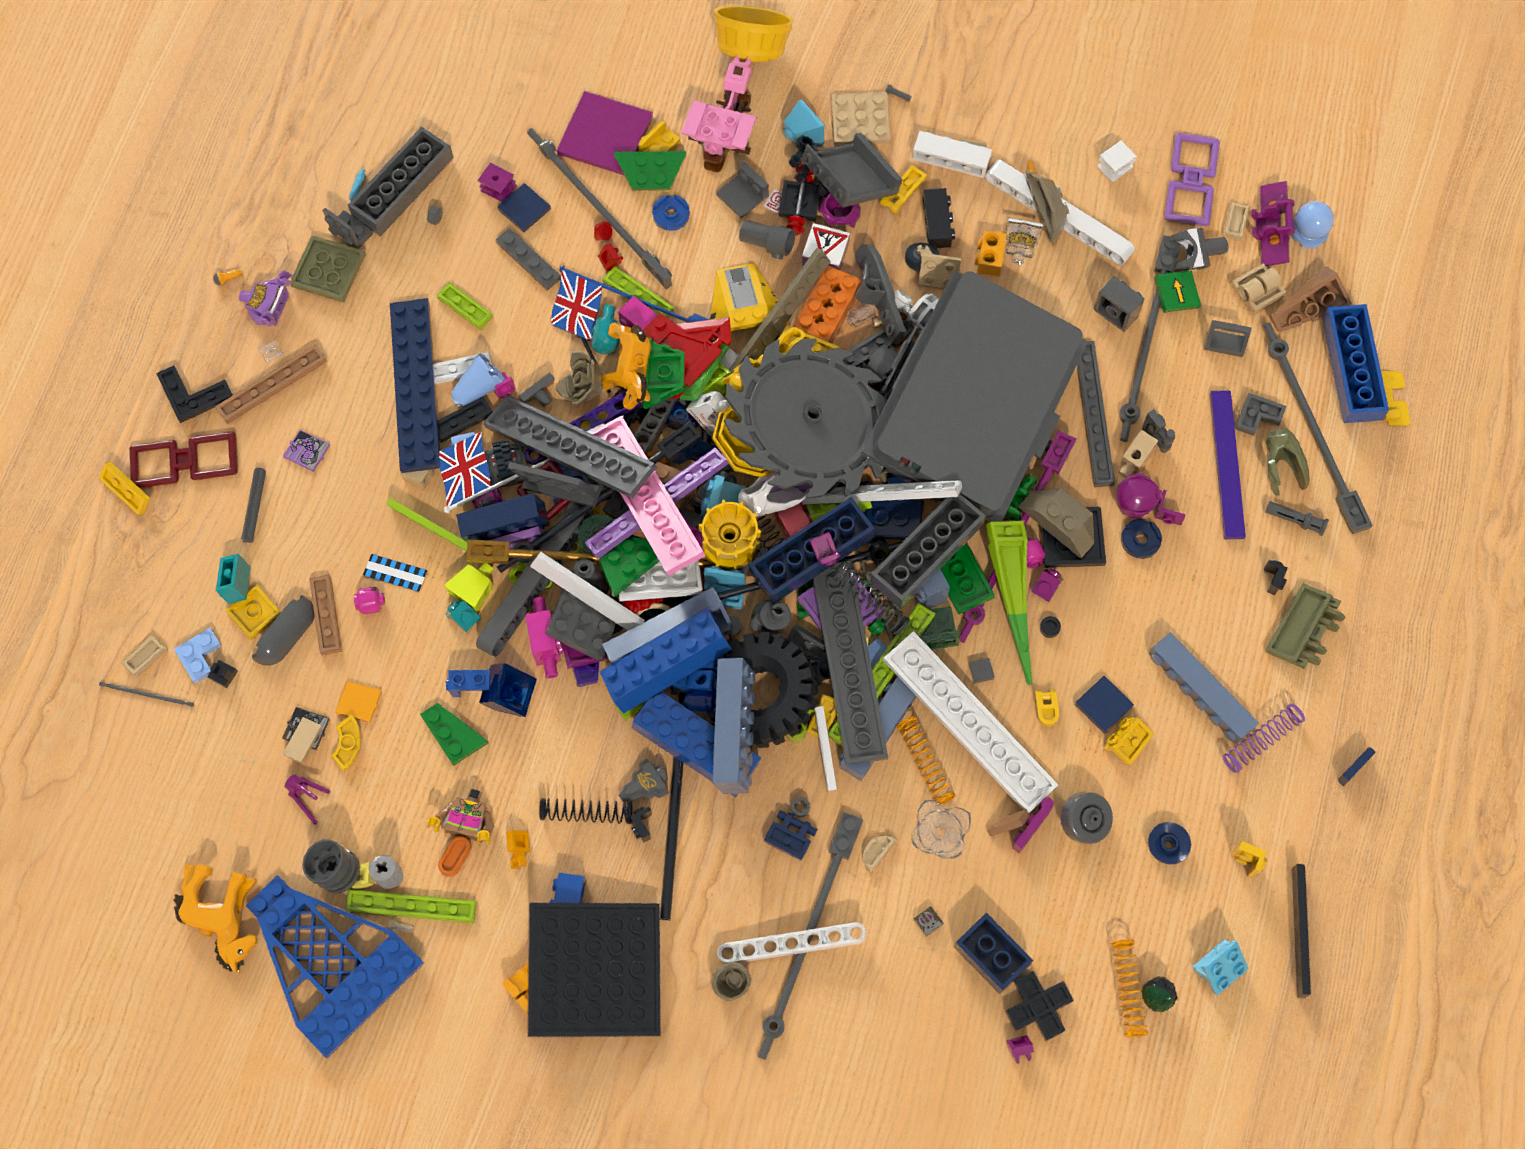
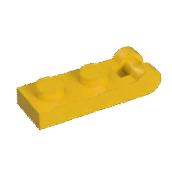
[880,165,927,215]

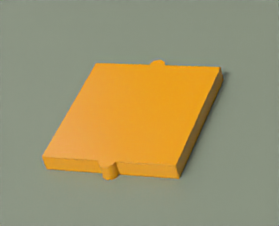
[336,681,382,723]

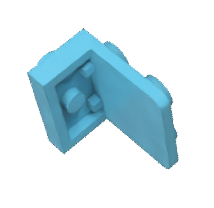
[700,475,746,517]
[704,566,746,610]

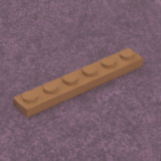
[215,344,327,424]

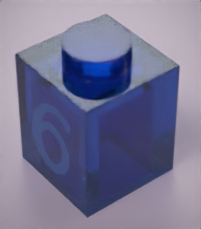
[667,403,699,431]

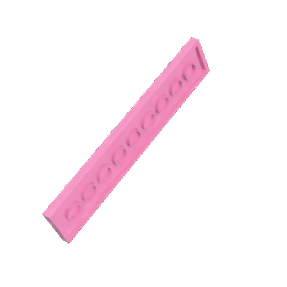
[590,416,705,576]

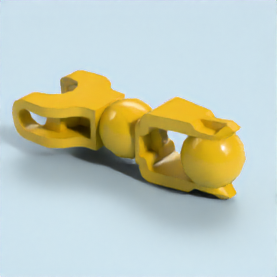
[723,327,805,392]

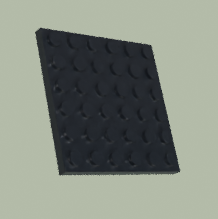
[527,903,661,1038]

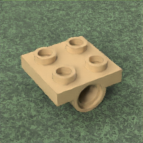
[1231,263,1286,314]

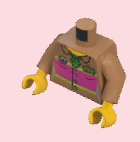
[426,789,494,845]

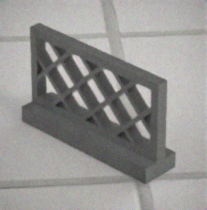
[508,462,602,507]

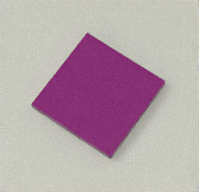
[556,91,653,175]

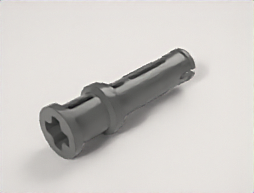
[1265,501,1329,536]

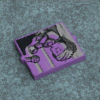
[283,430,330,472]

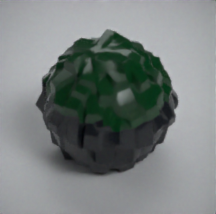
[1142,976,1178,1012]

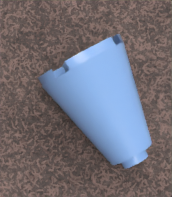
[451,353,505,406]

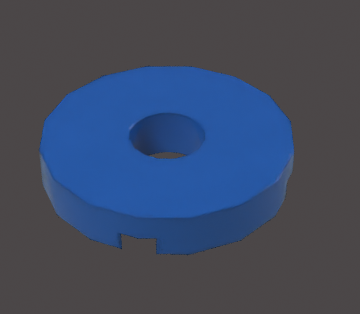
[652,195,690,231]

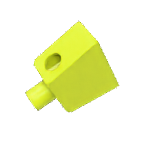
[444,563,494,614]

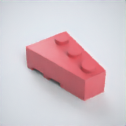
[774,502,812,539]

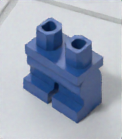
[673,655,724,695]

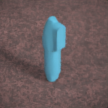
[349,169,366,201]

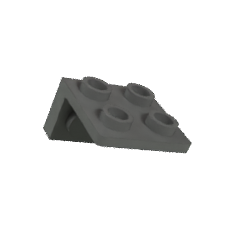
[716,161,769,218]
[322,208,373,249]

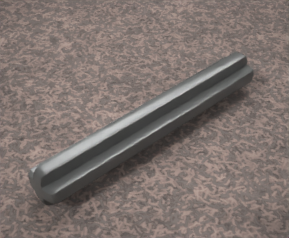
[241,468,266,543]

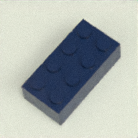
[456,493,550,541]

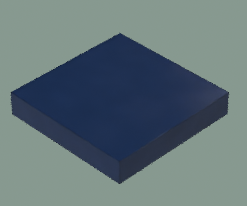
[497,183,551,233]
[1074,676,1134,734]

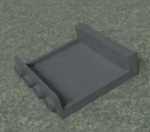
[802,133,903,207]

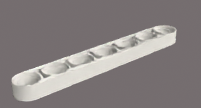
[718,923,866,963]

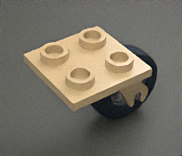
[905,243,961,288]

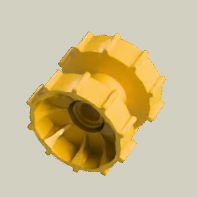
[699,499,761,571]

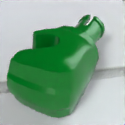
[1004,474,1037,521]

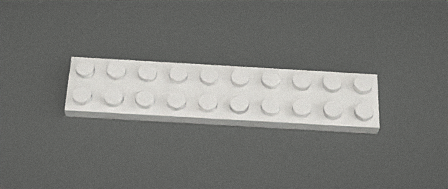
[883,631,1058,813]

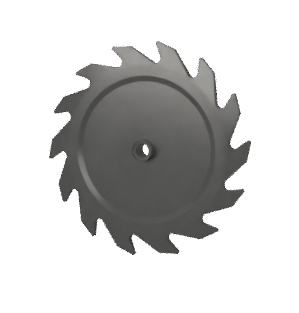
[724,339,888,499]

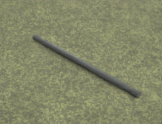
[99,682,194,707]

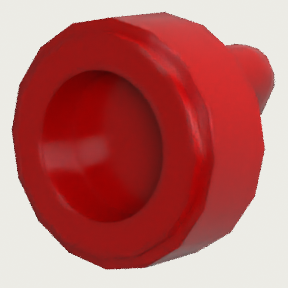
[594,222,613,241]

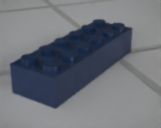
[749,497,875,604]

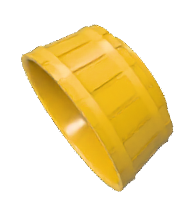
[714,6,794,62]

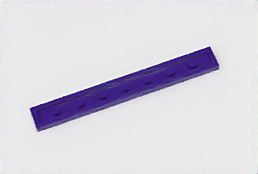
[1210,391,1246,540]

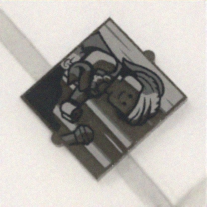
[282,707,330,750]

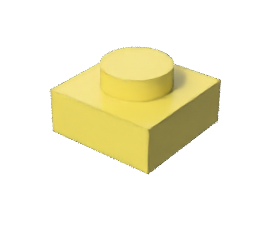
[352,862,374,889]

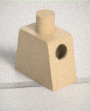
[1118,430,1158,478]

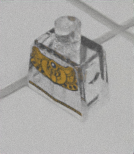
[1006,217,1044,264]

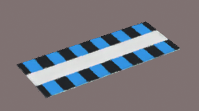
[363,554,428,592]

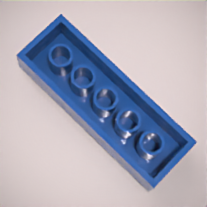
[1322,304,1389,423]
[599,607,732,714]
[632,691,761,798]

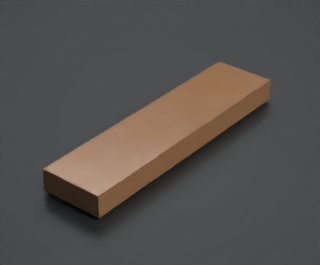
[309,575,342,656]

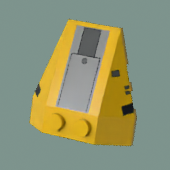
[710,263,789,335]

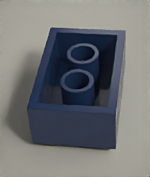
[954,912,1033,994]

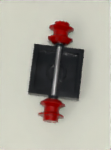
[779,164,820,235]

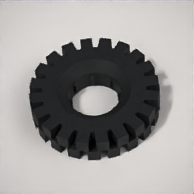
[702,632,818,748]

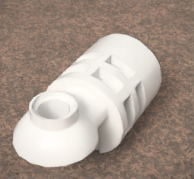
[894,290,939,331]

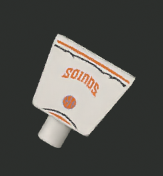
[686,391,731,436]

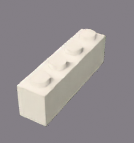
[912,131,992,178]

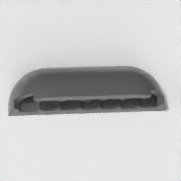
[252,595,315,666]

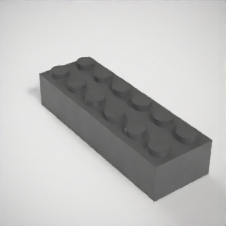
[348,127,454,237]
[870,493,986,609]

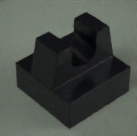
[208,660,238,688]

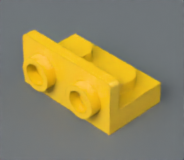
[638,120,681,152]
[1104,717,1155,765]
[1231,841,1268,878]

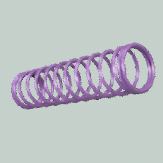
[1223,703,1305,773]

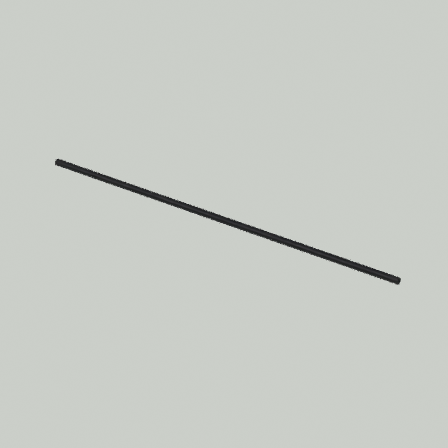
[660,340,712,921]

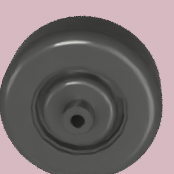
[1061,792,1113,844]

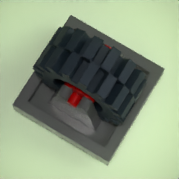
[484,440,527,488]

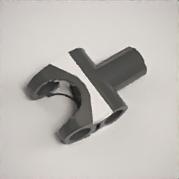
[1169,228,1228,271]

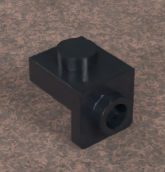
[1263,560,1288,595]
[630,807,652,843]

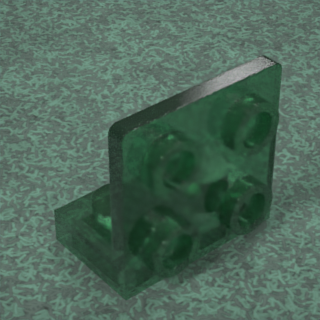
[919,607,960,650]

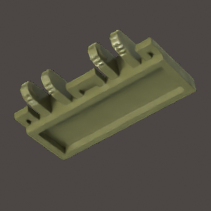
[1266,583,1345,669]

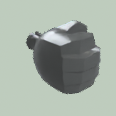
[750,600,790,635]

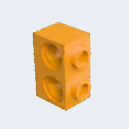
[974,230,1007,277]

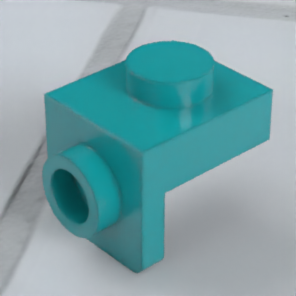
[445,600,481,632]

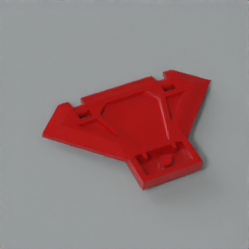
[643,313,732,400]

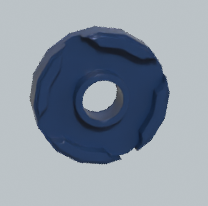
[1121,519,1162,559]

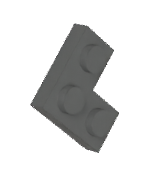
[1235,393,1286,436]

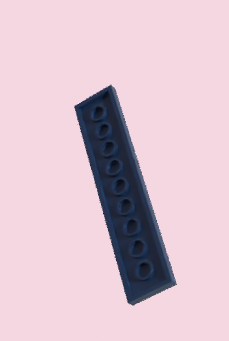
[390,298,440,474]

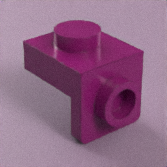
[809,532,841,566]
[1031,568,1064,602]

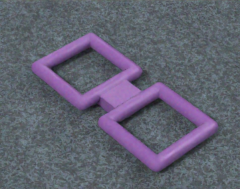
[1164,133,1220,226]

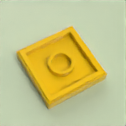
[225,585,281,640]

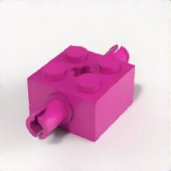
[525,597,564,679]

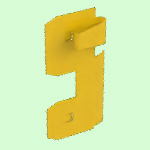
[1381,371,1411,426]

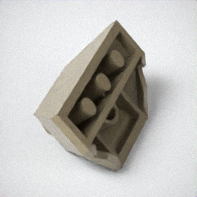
[1025,171,1069,246]
[1019,488,1094,558]

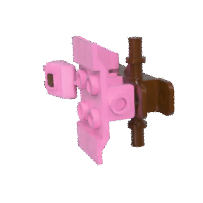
[681,55,757,173]

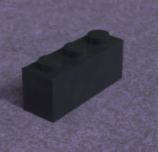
[922,188,955,248]

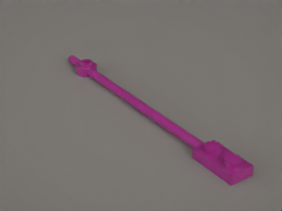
[957,430,1076,643]

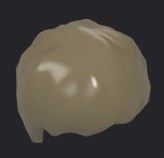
[711,962,751,1002]

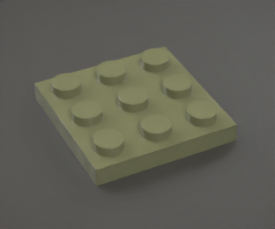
[290,236,366,303]

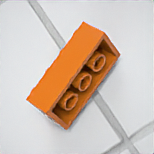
[793,265,862,343]

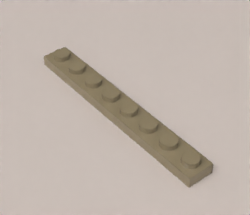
[729,248,831,373]

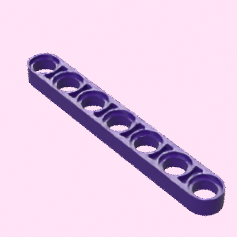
[525,390,643,465]

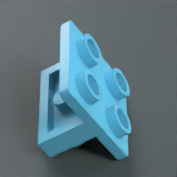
[1192,939,1248,995]

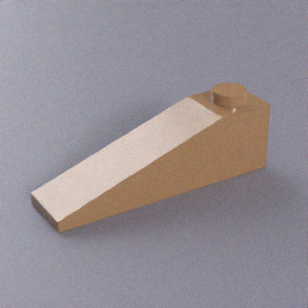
[1270,267,1352,332]

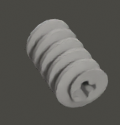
[369,855,403,889]

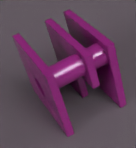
[478,163,517,202]

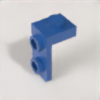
[446,669,491,697]

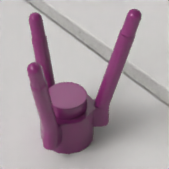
[285,774,330,825]

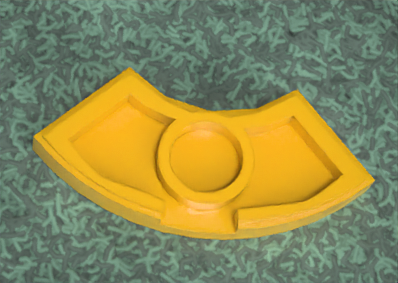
[331,714,361,773]

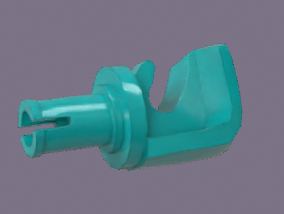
[591,304,620,355]

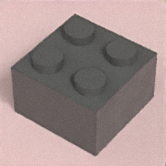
[1094,276,1145,332]

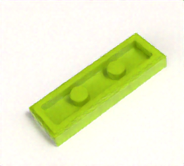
[437,282,493,330]

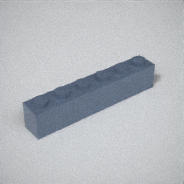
[1149,632,1259,744]
[839,674,917,781]

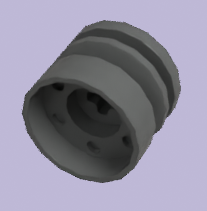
[302,839,360,893]

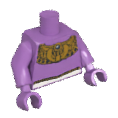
[239,270,292,327]

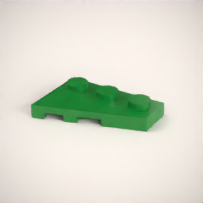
[420,703,489,766]

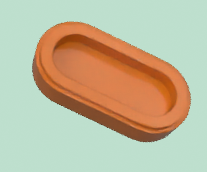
[438,836,471,877]

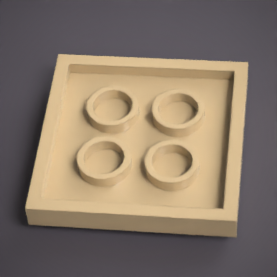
[831,92,890,146]

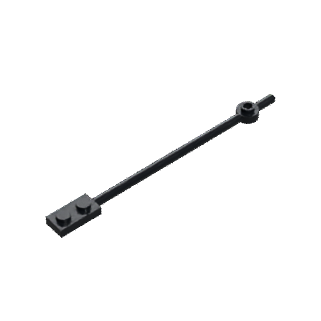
[497,421,702,573]
[671,541,903,607]

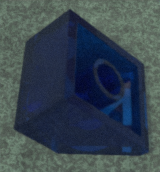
[479,663,537,717]

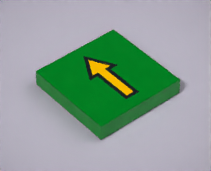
[1154,271,1201,313]

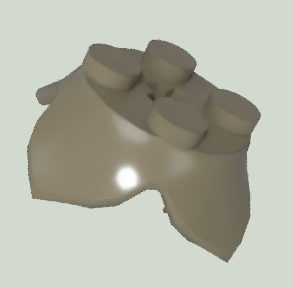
[556,351,603,406]

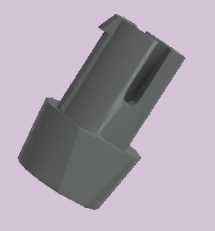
[739,220,795,260]

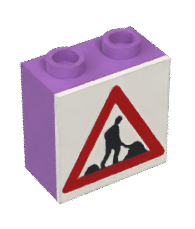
[802,223,850,270]

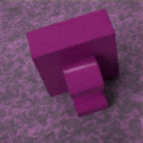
[1006,1035,1034,1064]

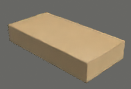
[1222,202,1250,241]
[121,635,167,678]
[283,717,322,764]

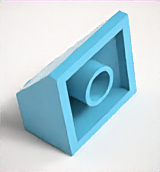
[783,99,824,148]

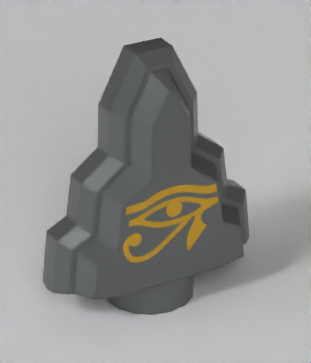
[619,758,669,802]

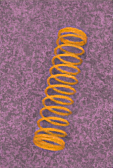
[896,716,956,806]
[1111,939,1148,1038]

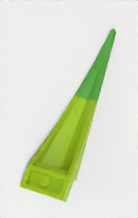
[986,521,1032,685]

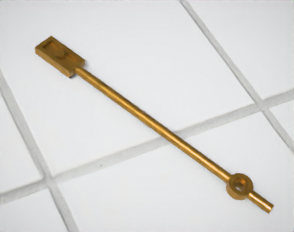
[466,540,713,568]

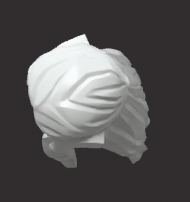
[738,471,806,517]

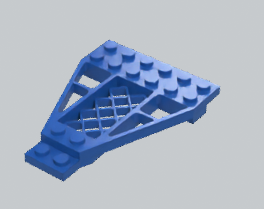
[245,875,424,1059]

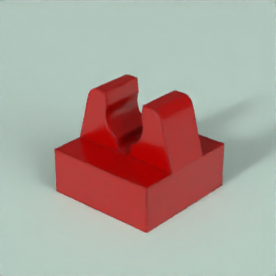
[598,243,624,271]

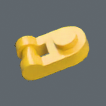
[1034,690,1059,727]

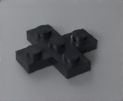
[1005,971,1074,1042]

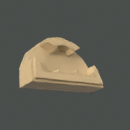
[863,836,897,873]

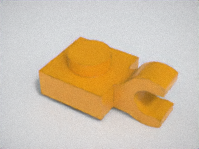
[506,830,530,869]

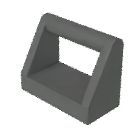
[1204,320,1252,357]

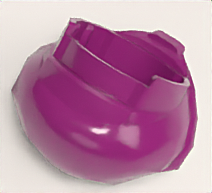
[818,193,861,228]
[1115,473,1162,518]

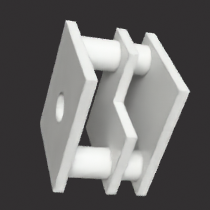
[1097,140,1137,182]

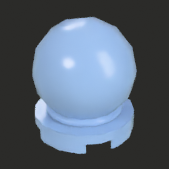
[1291,201,1334,249]

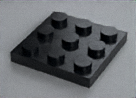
[1041,507,1106,568]

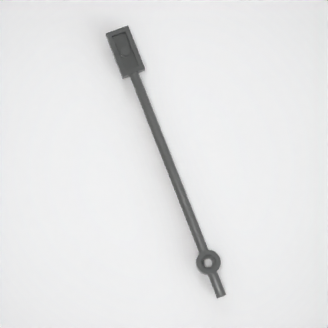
[527,128,672,290]
[1119,235,1181,442]
[1263,323,1373,534]
[758,812,864,1060]

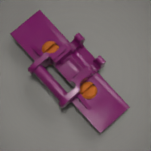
[1251,181,1295,266]

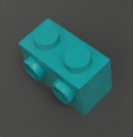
[216,554,251,604]

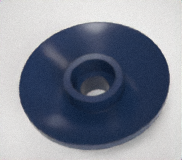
[1148,822,1191,865]

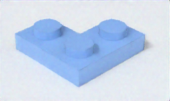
[174,628,221,684]

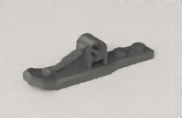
[855,244,906,344]

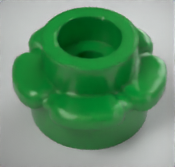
[867,619,886,636]

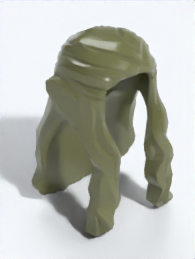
[1266,428,1310,496]

